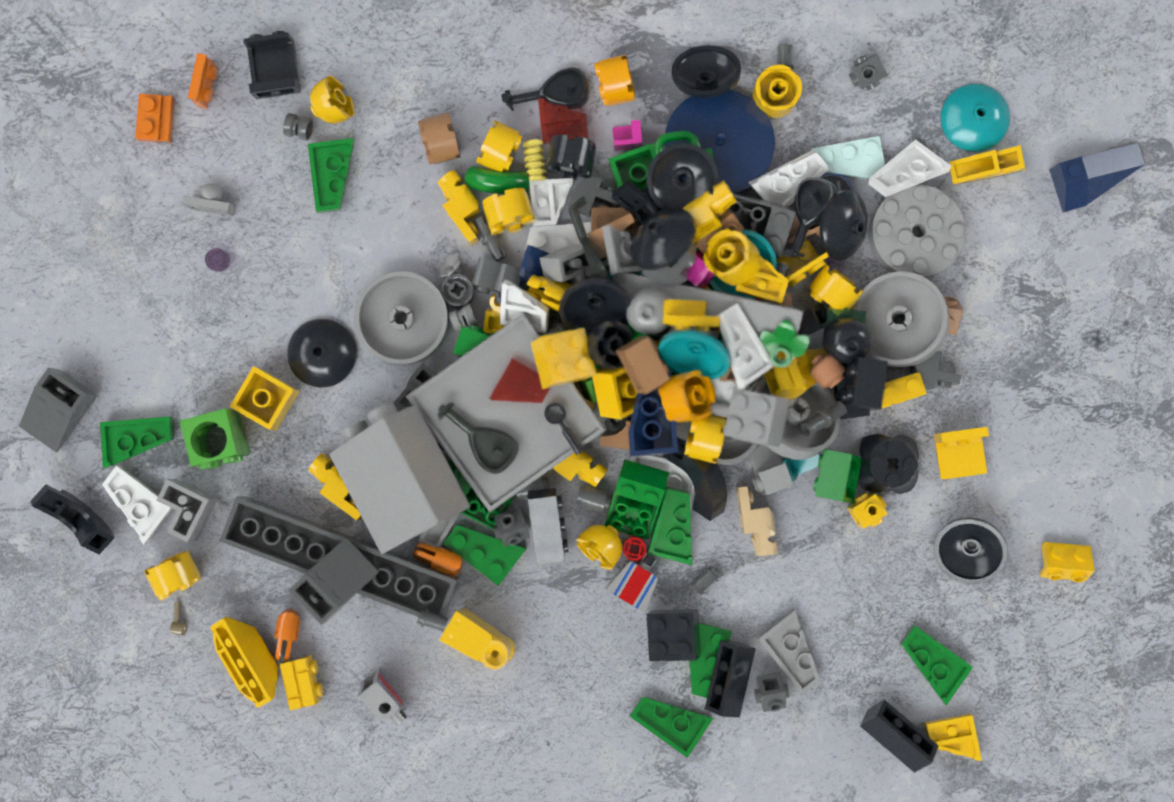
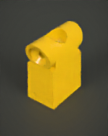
[439,607,516,669]

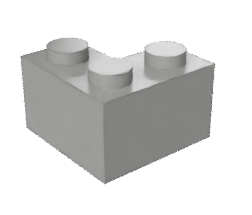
[540,244,594,285]
[744,445,794,495]
[156,479,217,542]

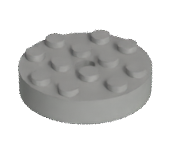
[869,185,966,278]
[354,271,450,365]
[852,272,950,367]
[752,376,840,460]

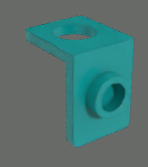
[782,454,820,482]

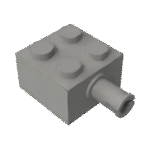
[710,388,790,447]

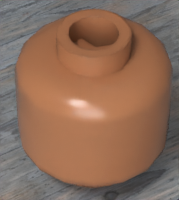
[810,353,845,389]

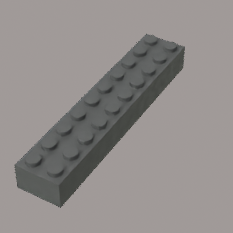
[219,496,460,617]

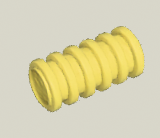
[523,139,547,181]

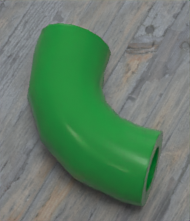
[465,166,529,195]

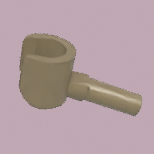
[170,602,187,636]

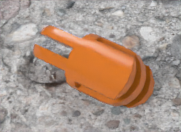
[413,543,462,576]
[274,609,301,661]

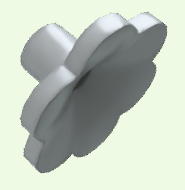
[439,253,462,278]

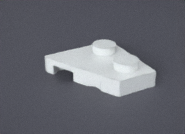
[529,178,573,227]
[500,280,549,333]

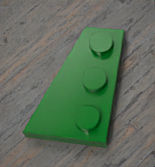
[100,417,174,469]
[647,486,693,565]
[629,697,713,758]

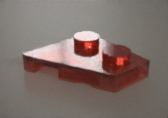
[538,98,588,144]
[489,359,551,403]

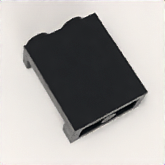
[243,31,301,99]

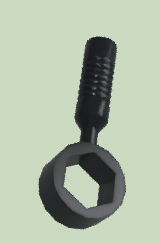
[544,403,584,455]

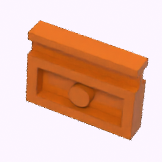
[188,53,218,109]
[135,94,175,143]

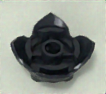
[859,434,919,494]

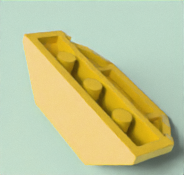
[210,616,279,708]

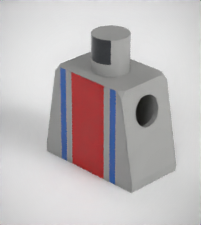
[606,553,659,613]
[358,668,407,726]

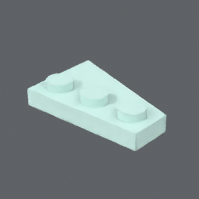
[810,136,885,180]

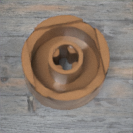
[418,112,461,165]

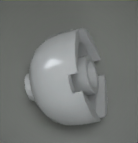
[626,287,671,335]

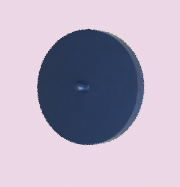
[664,90,775,195]

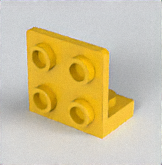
[776,240,829,287]
[933,427,989,479]

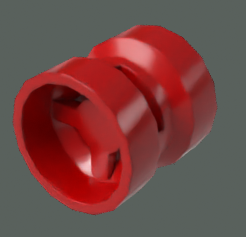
[622,536,646,561]

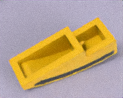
[949,145,1026,185]

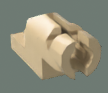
[736,486,779,556]

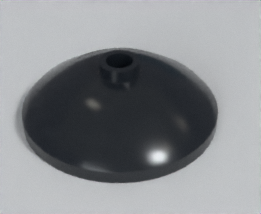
[671,45,741,98]
[647,143,719,210]
[819,190,868,260]
[630,208,696,270]
[559,278,631,336]
[287,319,357,388]
[934,518,1008,584]

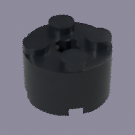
[546,135,596,180]

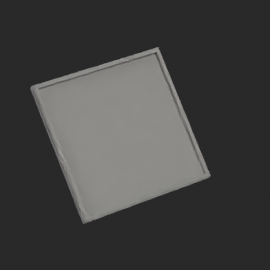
[406,313,606,512]

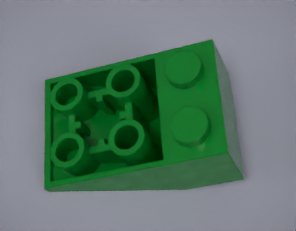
[448,458,516,529]
[604,459,669,540]

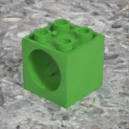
[180,408,250,470]

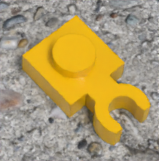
[483,294,506,334]

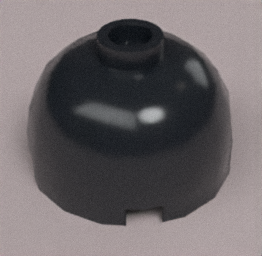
[822,316,871,364]
[587,322,633,369]

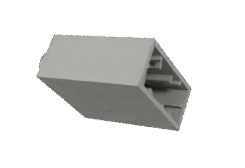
[329,402,470,555]

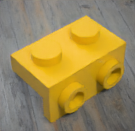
[663,299,720,331]
[1040,542,1095,583]

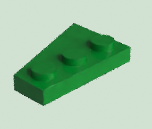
[308,138,355,213]
[443,525,527,586]
[689,622,732,698]
[900,625,973,706]

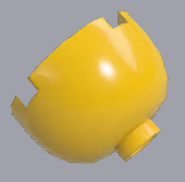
[310,76,355,124]
[576,525,623,570]

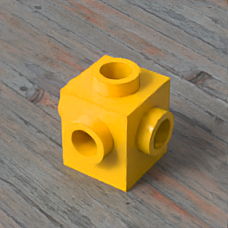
[846,492,888,529]

